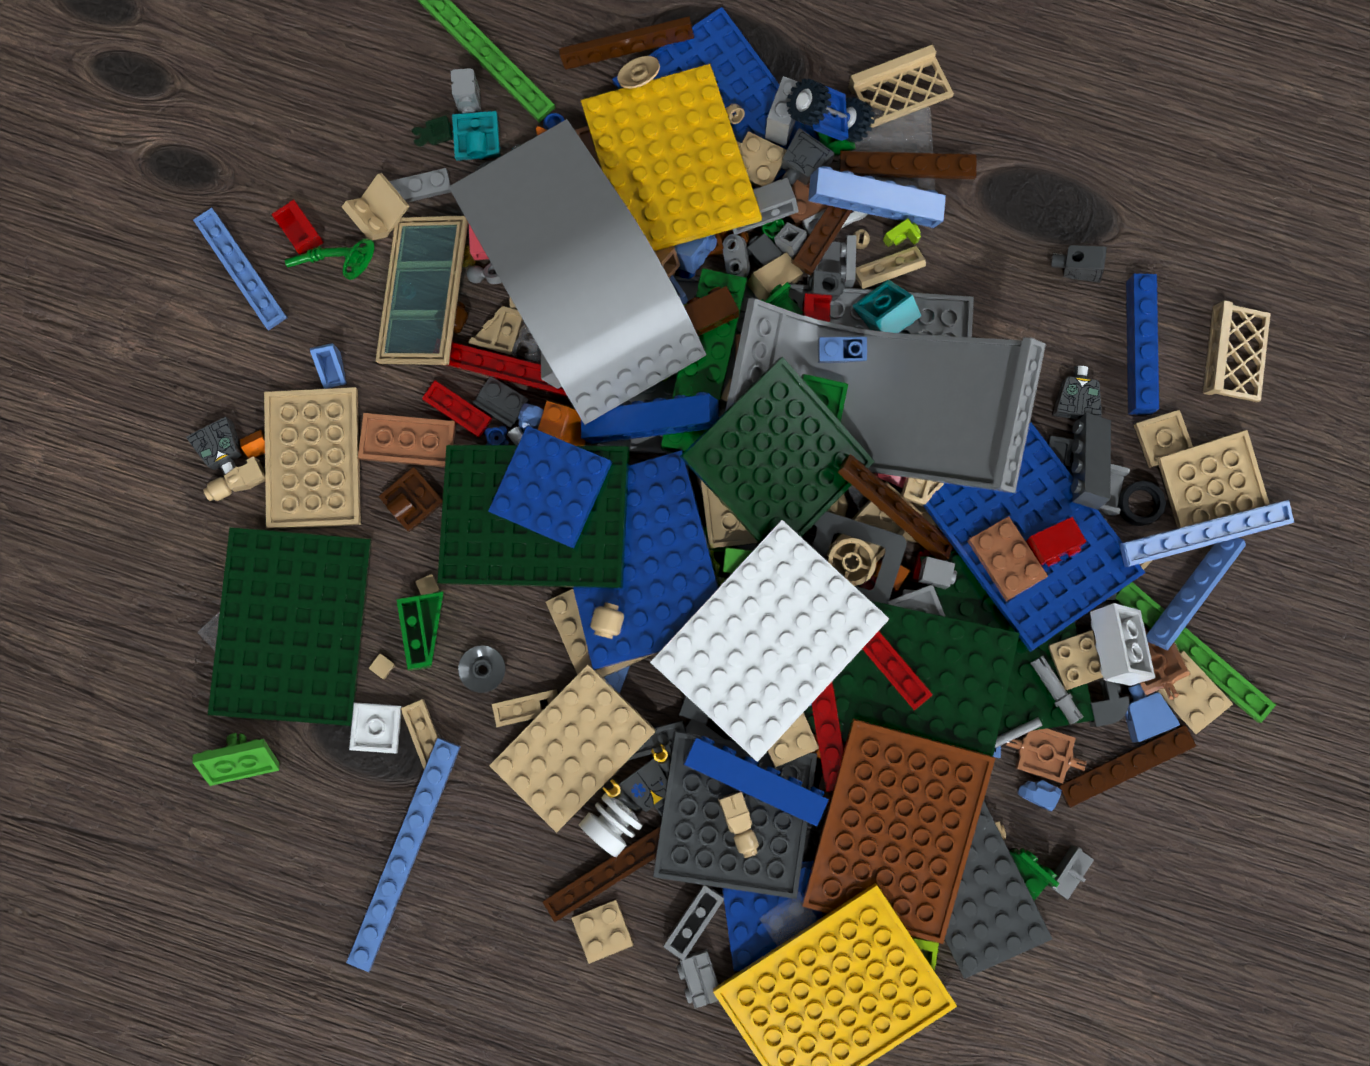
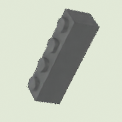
[1071,412,1111,510]

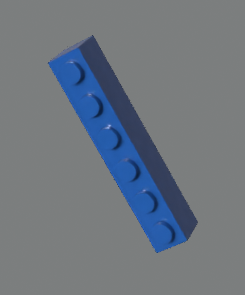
[1126,274,1159,415]
[581,392,719,444]
[683,736,829,826]

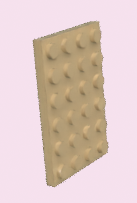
[264,387,361,529]
[489,664,656,833]

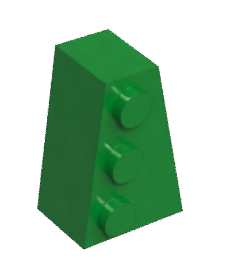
[396,592,444,671]

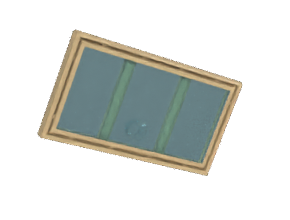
[375,216,468,365]

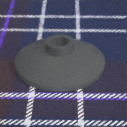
[458,646,506,693]

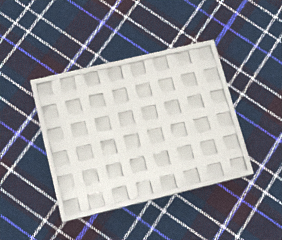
[650,520,889,762]

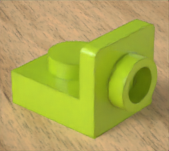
[883,219,921,247]

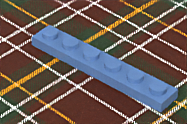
[193,208,287,330]
[1146,538,1246,651]

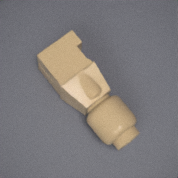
[203,456,265,501]
[718,791,759,858]

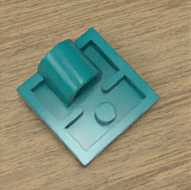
[452,111,501,161]

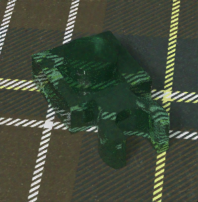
[412,115,453,147]

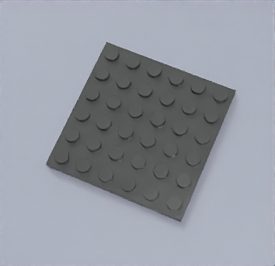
[653,732,817,899]

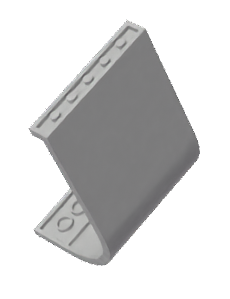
[449,119,706,425]
[725,298,1046,493]

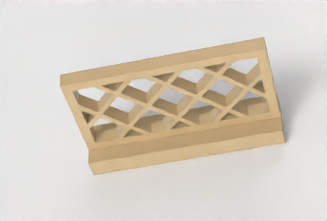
[849,44,954,128]
[1203,300,1271,402]

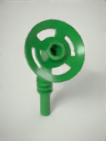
[285,238,374,280]

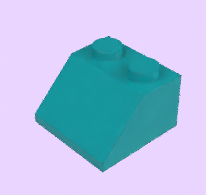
[853,280,922,333]

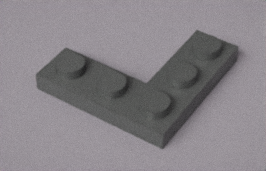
[627,720,687,761]

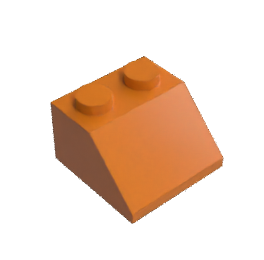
[538,401,586,446]

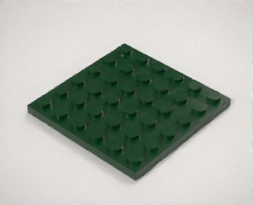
[680,357,875,544]

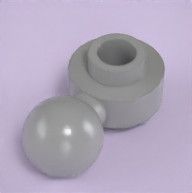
[467,263,502,284]

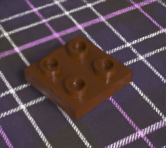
[378,467,443,532]

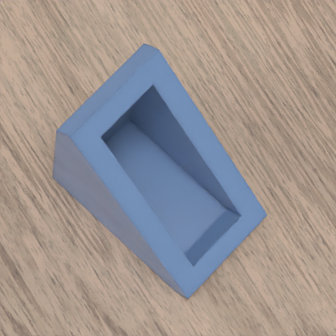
[310,343,346,389]

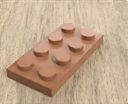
[358,413,456,467]

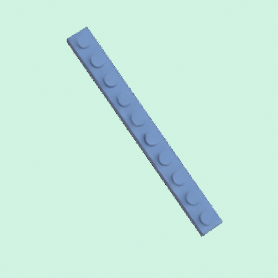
[346,738,461,972]

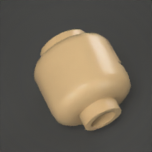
[590,602,624,639]

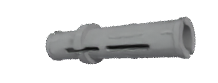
[1030,655,1084,725]

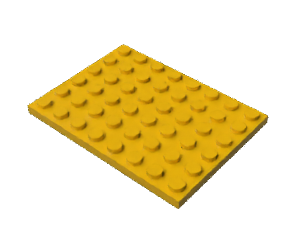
[581,64,762,251]
[713,883,957,1066]

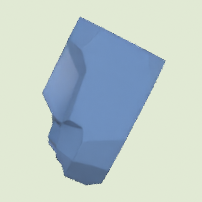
[518,404,544,432]
[1018,780,1062,811]

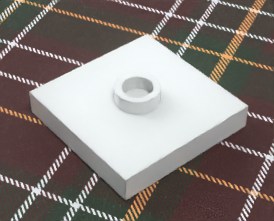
[349,703,402,753]

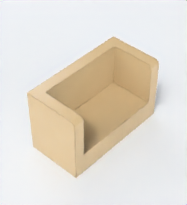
[747,252,803,300]

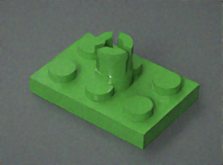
[193,733,279,786]

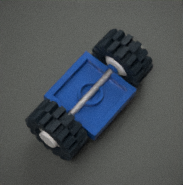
[787,78,875,143]

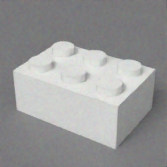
[1090,603,1155,686]

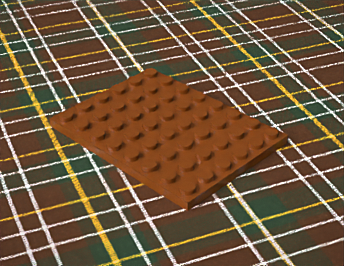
[802,719,995,944]

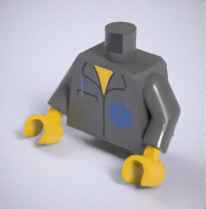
[603,745,671,817]

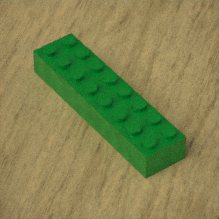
[661,268,747,453]

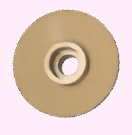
[617,56,660,89]

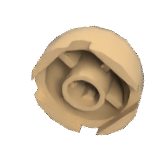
[828,538,876,586]

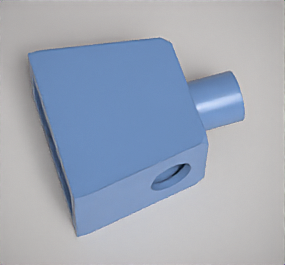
[1125,683,1180,742]

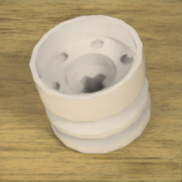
[579,793,643,857]

